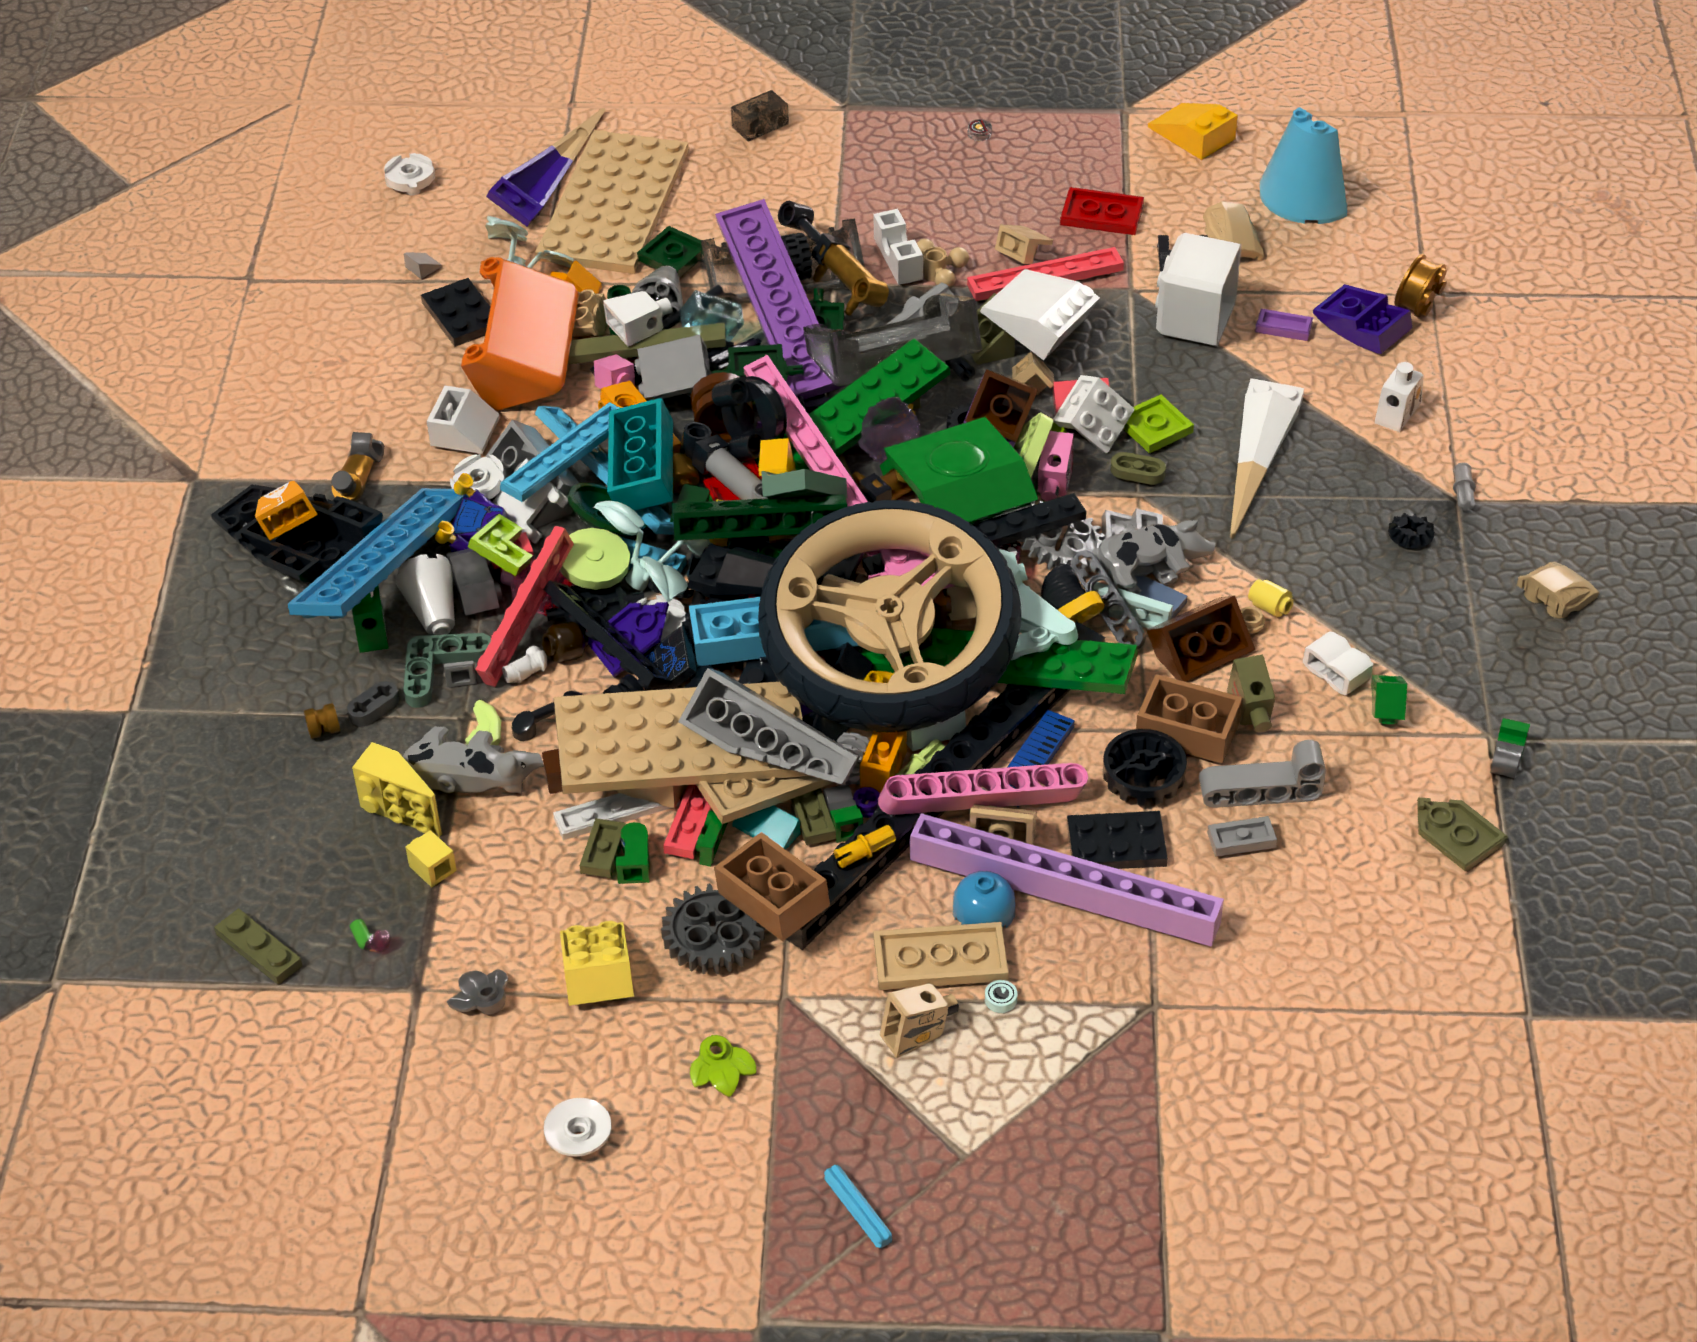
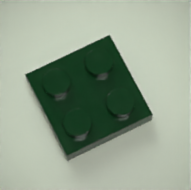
[637,226,710,278]

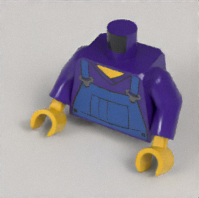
[435,473,519,553]

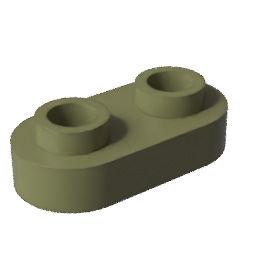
[1110,452,1166,485]

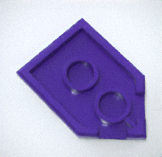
[588,602,669,678]

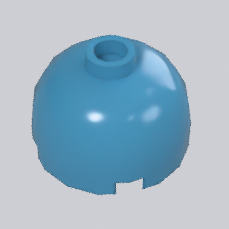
[953,871,1015,928]

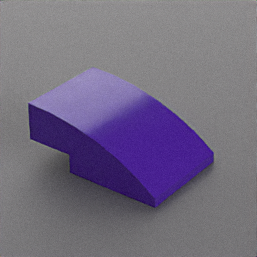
[1313,284,1412,354]

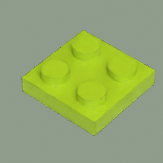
[1123,394,1194,453]

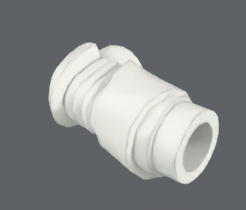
[502,646,547,683]

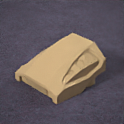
[1203,201,1264,261]
[572,289,607,337]
[1517,562,1599,619]

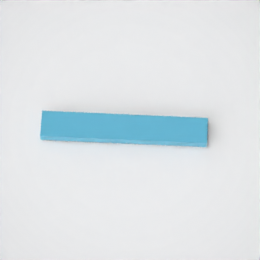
[500,402,620,502]

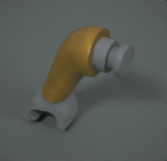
[331,432,385,501]

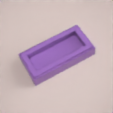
[1255,309,1313,341]

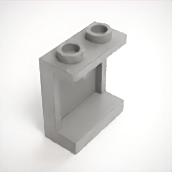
[635,334,711,401]

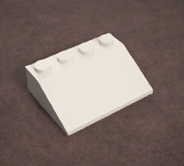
[980,269,1100,360]

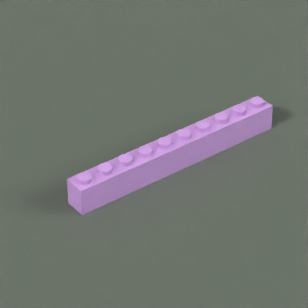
[910,813,1224,947]

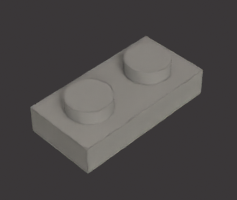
[1207,816,1277,857]

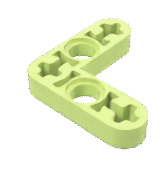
[1013,412,1053,478]

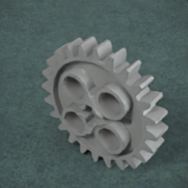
[1018,501,1105,572]

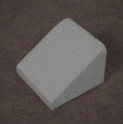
[403,252,442,279]
[444,661,477,687]

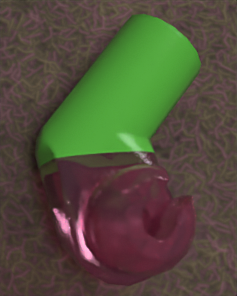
[350,919,391,953]

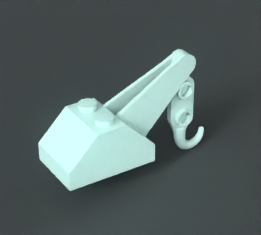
[999,549,1078,660]

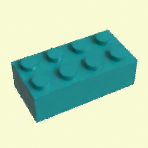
[607,398,673,511]

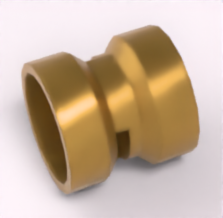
[304,703,340,739]

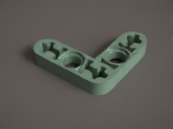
[403,633,491,708]

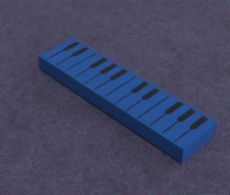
[1008,710,1075,808]

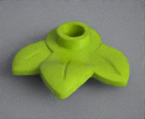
[690,1035,757,1097]

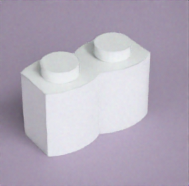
[1303,631,1374,695]

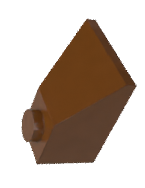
[965,369,1038,442]

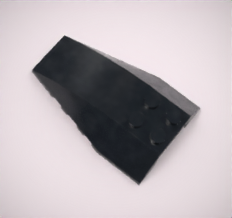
[211,484,383,583]

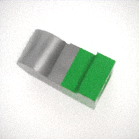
[1490,718,1530,779]
[823,784,863,843]

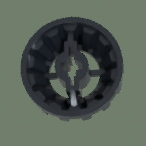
[1103,729,1187,806]

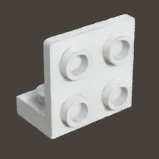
[1053,375,1134,453]

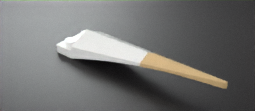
[1230,378,1304,539]

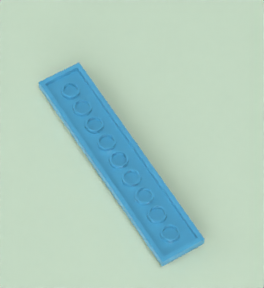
[287,488,468,619]

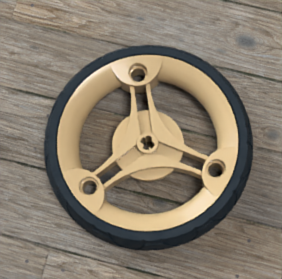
[758,500,1021,732]

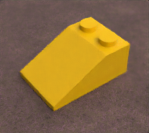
[1148,103,1238,160]

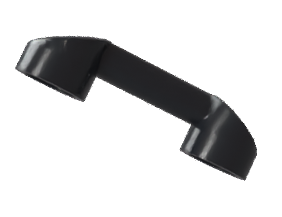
[511,691,584,741]

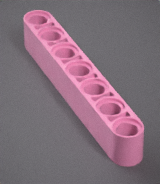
[878,763,1088,815]

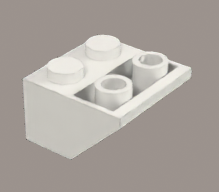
[427,386,500,454]

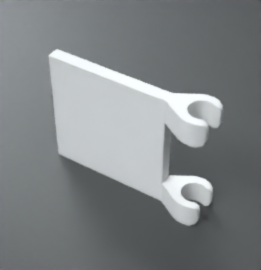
[493,458,568,544]

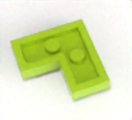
[468,514,533,576]

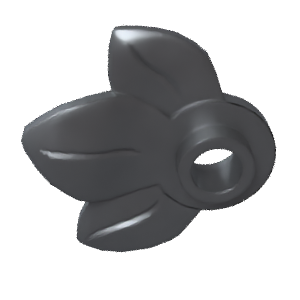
[447,969,508,1015]

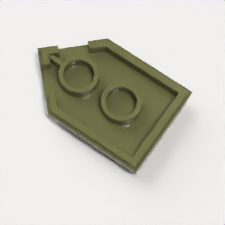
[1417,797,1508,872]

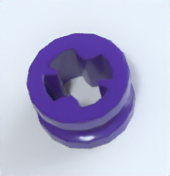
[853,787,880,818]

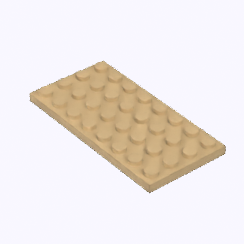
[535,130,689,274]
[554,681,811,794]

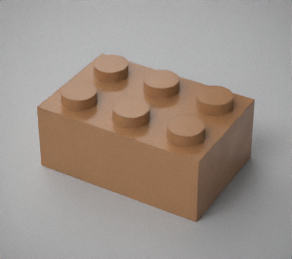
[1136,674,1243,764]
[714,832,830,941]

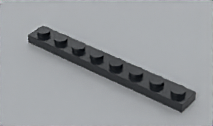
[862,493,1086,575]

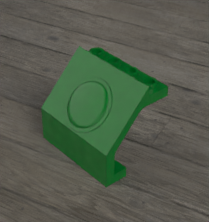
[880,417,1038,525]

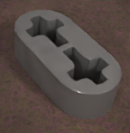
[347,681,399,727]

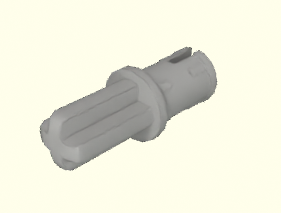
[1453,463,1476,512]

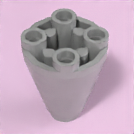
[631,266,683,321]

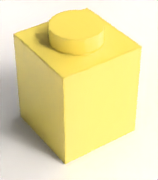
[405,830,457,887]

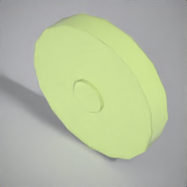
[560,528,630,590]

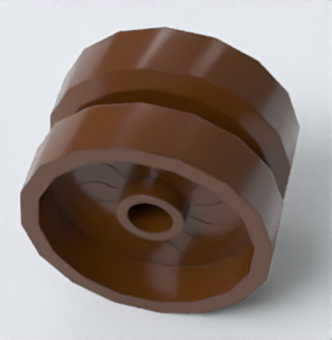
[690,372,754,442]

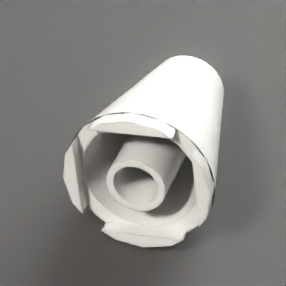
[394,554,455,635]

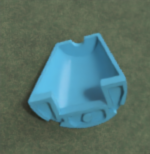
[1259,107,1348,224]

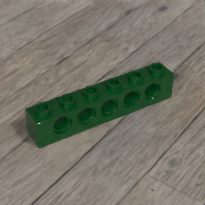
[672,494,847,541]

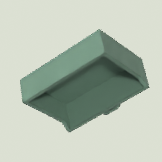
[761,469,848,498]

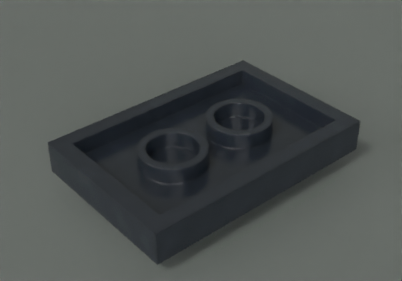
[421,278,490,347]
[1067,811,1168,869]

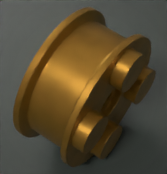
[1394,253,1447,317]

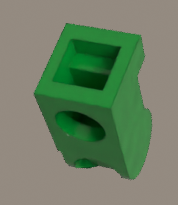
[616,822,650,884]

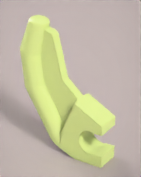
[465,700,502,745]

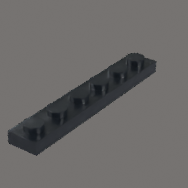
[543,580,672,690]

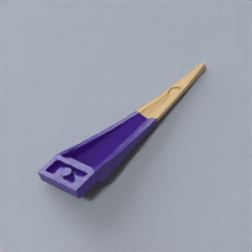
[486,108,605,227]

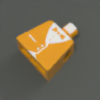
[255,481,318,541]

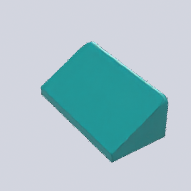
[732,805,801,850]

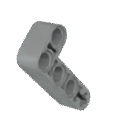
[1199,740,1326,808]

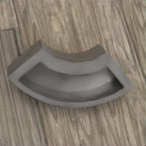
[446,548,502,615]

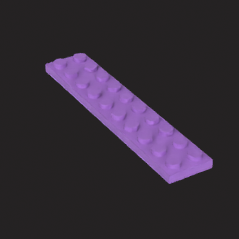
[715,199,844,399]

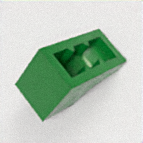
[1371,675,1408,724]

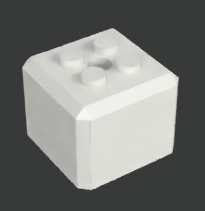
[1155,233,1242,347]

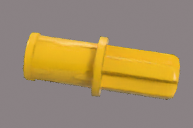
[833,825,896,868]

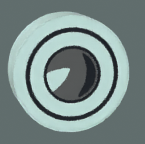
[985,980,1017,1013]

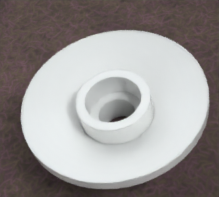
[544,1098,612,1157]

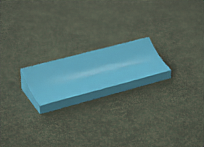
[689,597,860,667]

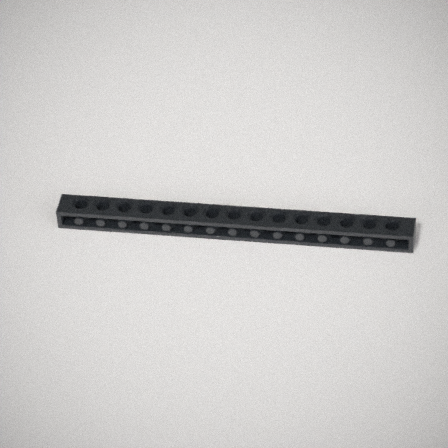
[786,621,1105,950]

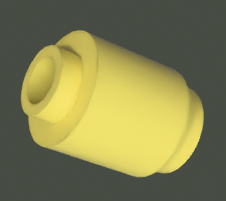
[1248,579,1293,617]

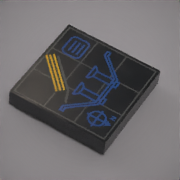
[643,625,697,691]

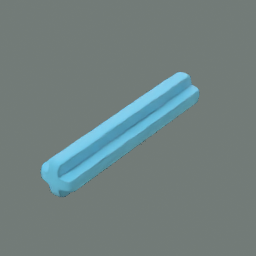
[824,1165,892,1249]

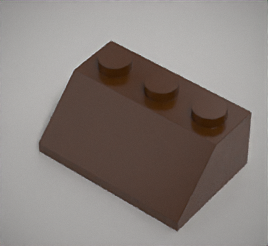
[1146,595,1256,682]

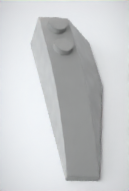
[678,668,859,785]

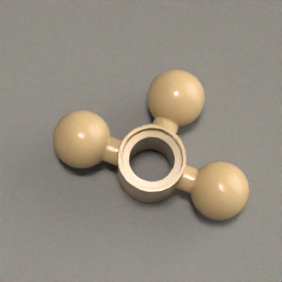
[917,239,969,289]

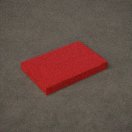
[1060,187,1144,235]

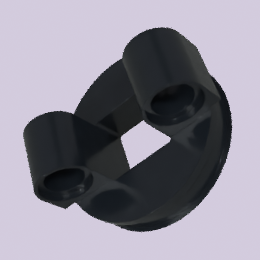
[712,376,787,462]

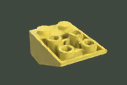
[352,742,442,837]
[560,921,634,1006]

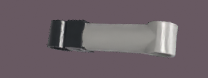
[680,422,765,500]

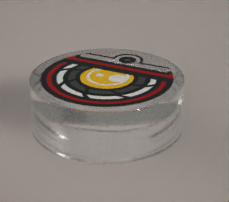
[967,119,992,141]

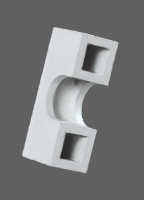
[873,209,923,285]

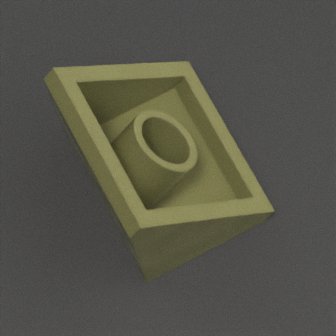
[959,293,1015,365]

